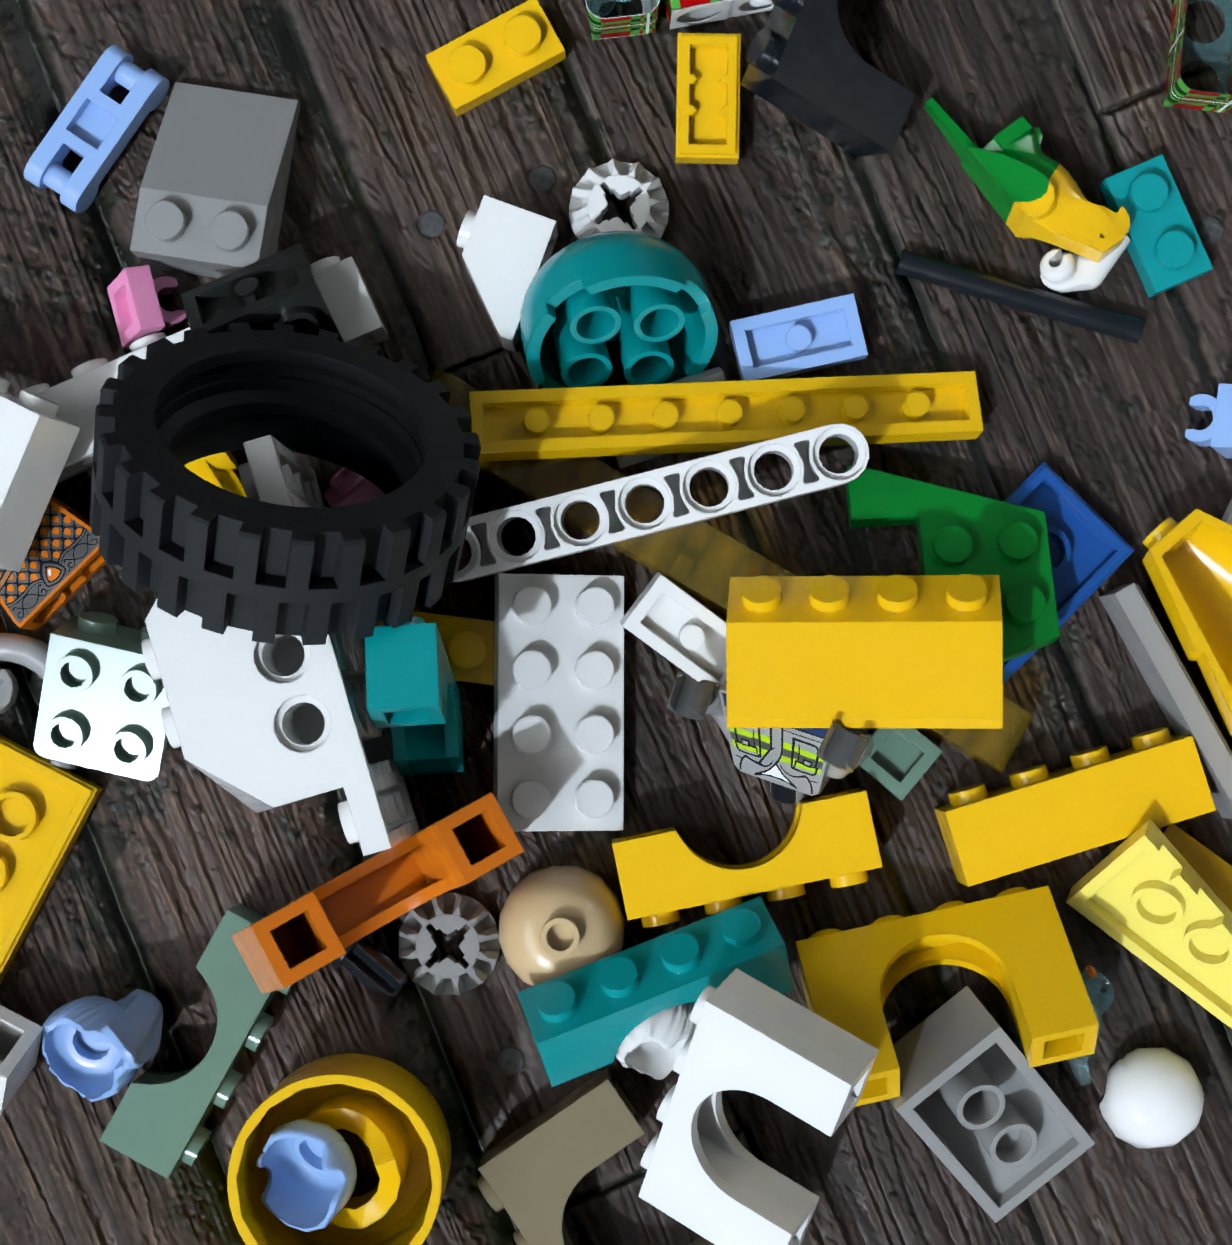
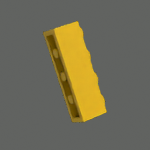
[934,727,1216,887]

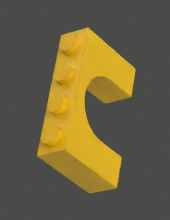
[795,886,1099,1107]

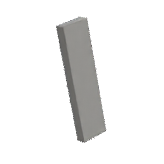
[1099,583,1232,820]

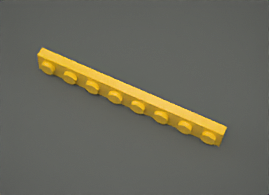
[468,371,984,462]

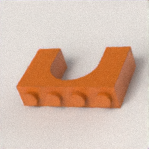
[231,792,524,994]

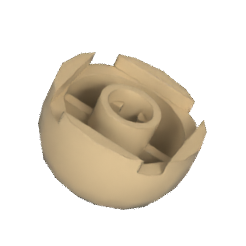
[498,865,625,986]

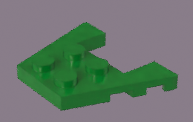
[846,466,1060,663]

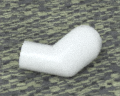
[1040,235,1131,293]

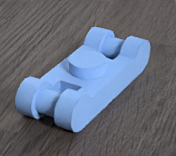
[24,44,170,214]

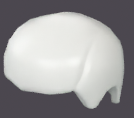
[1099,1048,1204,1148]

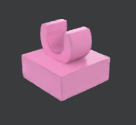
[107,265,186,348]

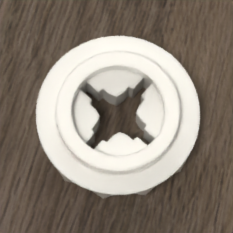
[569,158,669,239]

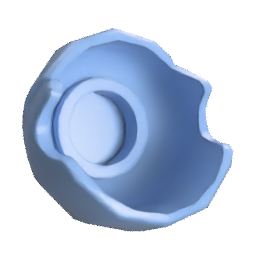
[256,1119,357,1232]

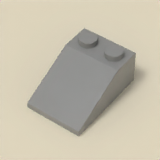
[130,82,300,278]
[889,986,1096,1223]

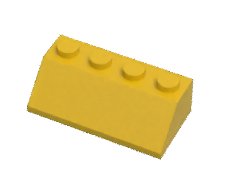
[726,574,1003,729]

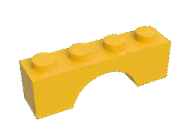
[612,788,883,928]

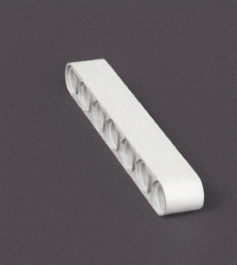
[453,423,869,582]

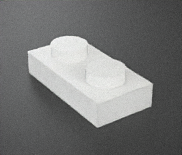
[620,571,726,684]

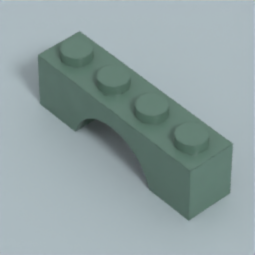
[99,903,295,1179]

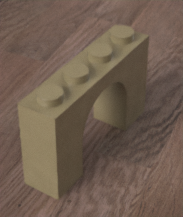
[477,1067,714,1245]

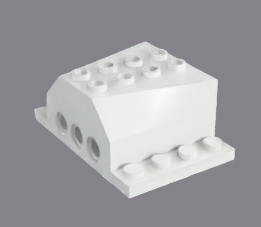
[141,435,419,856]

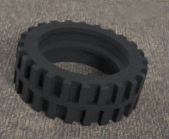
[90,322,481,645]

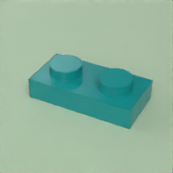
[1099,154,1214,298]

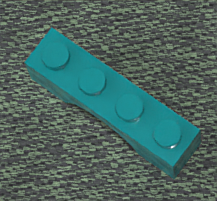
[365,616,465,776]
[517,897,794,1087]

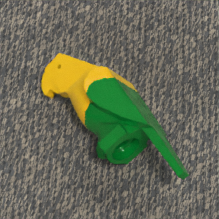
[924,98,1130,263]

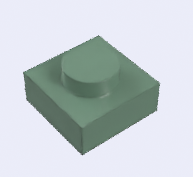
[859,728,943,801]

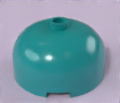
[520,231,718,388]

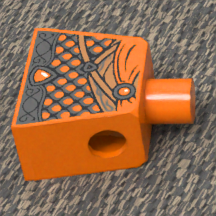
[0,494,106,631]

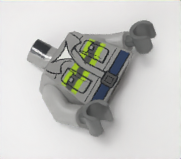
[666,675,874,804]

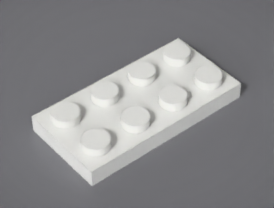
[493,573,624,832]

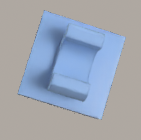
[1185,383,1232,459]

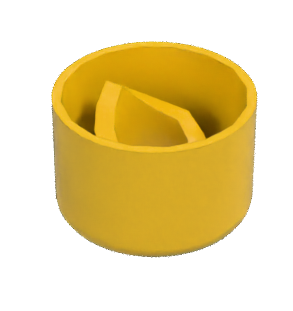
[227,1053,451,1245]

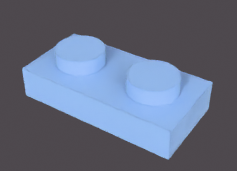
[729,293,868,380]

